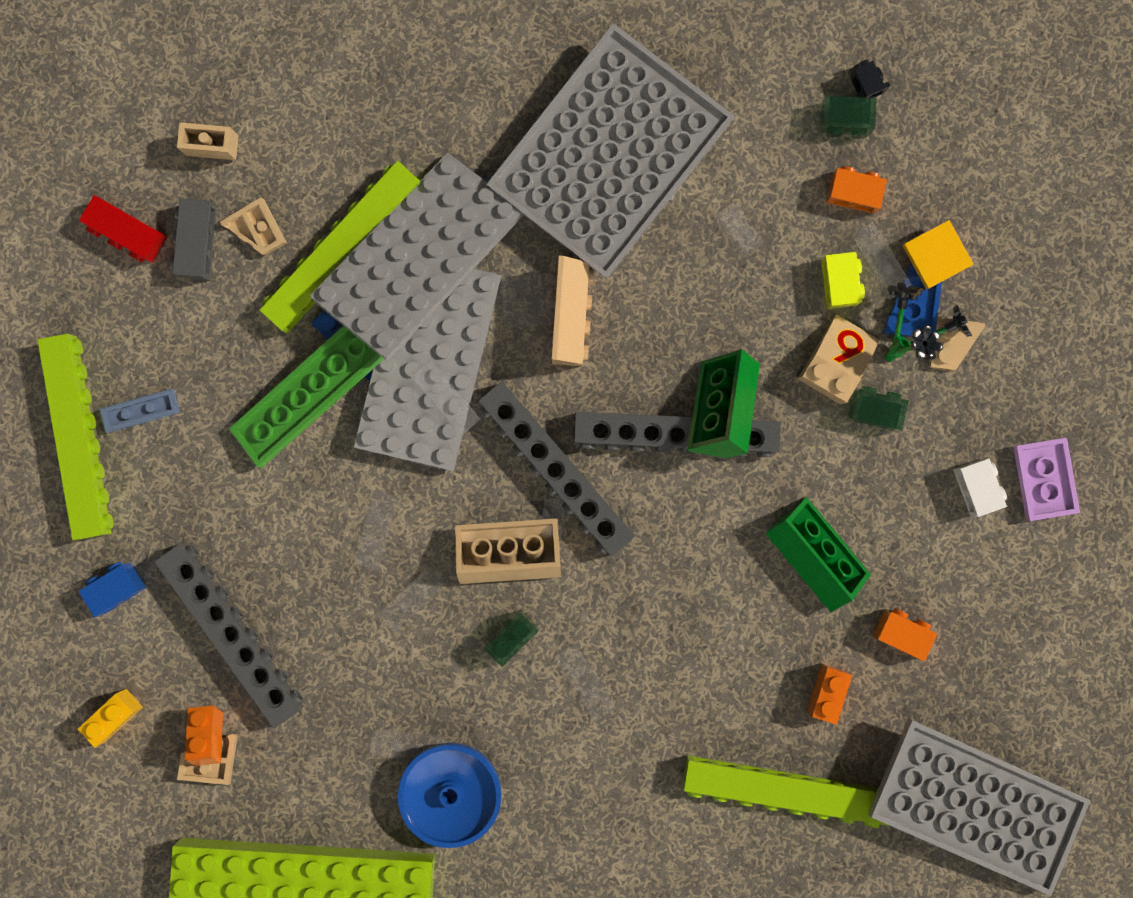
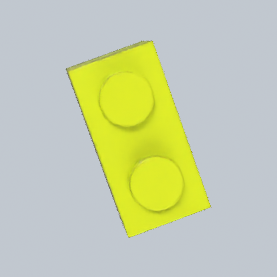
[821,252,865,309]

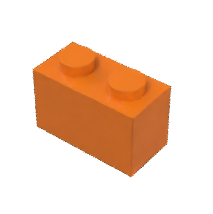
[826,166,887,214]
[872,608,937,662]
[806,663,852,725]
[185,706,223,766]

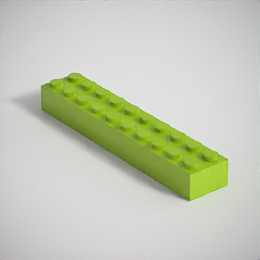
[169,838,435,898]

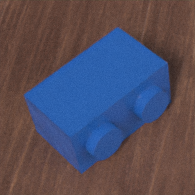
[78,562,146,618]

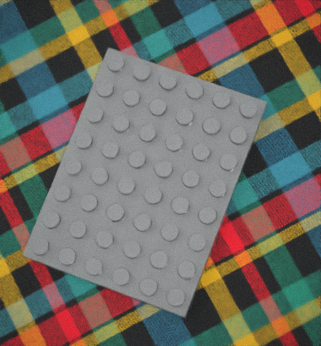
[486,23,735,280]

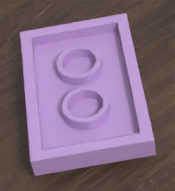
[1013,438,1080,521]

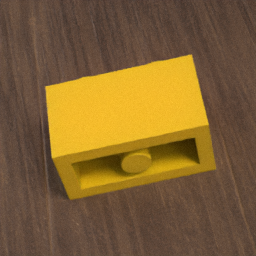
[78,689,143,748]

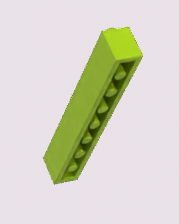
[260,160,421,333]
[37,334,114,541]
[682,755,888,828]

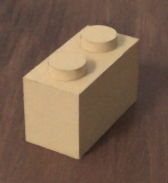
[177,122,239,160]

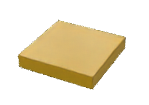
[902,220,974,290]

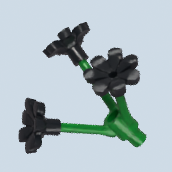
[884,282,972,362]

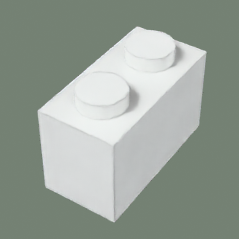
[953,458,1007,517]

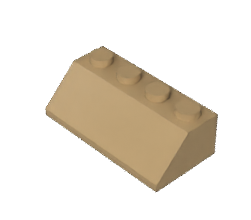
[552,256,594,366]
[455,519,561,584]

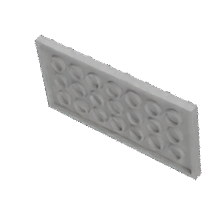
[310,153,523,362]
[354,269,501,472]
[867,718,1091,896]

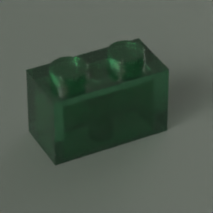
[819,96,877,139]
[847,386,909,431]
[484,610,539,667]

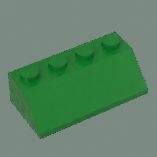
[687,349,760,458]
[765,497,871,612]

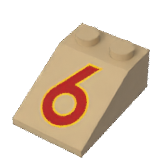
[797,314,879,405]

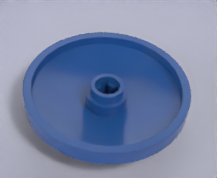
[398,743,502,848]

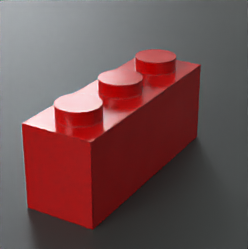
[79,195,168,263]

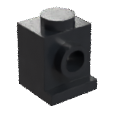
[849,59,890,103]

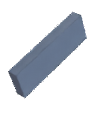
[99,389,181,434]

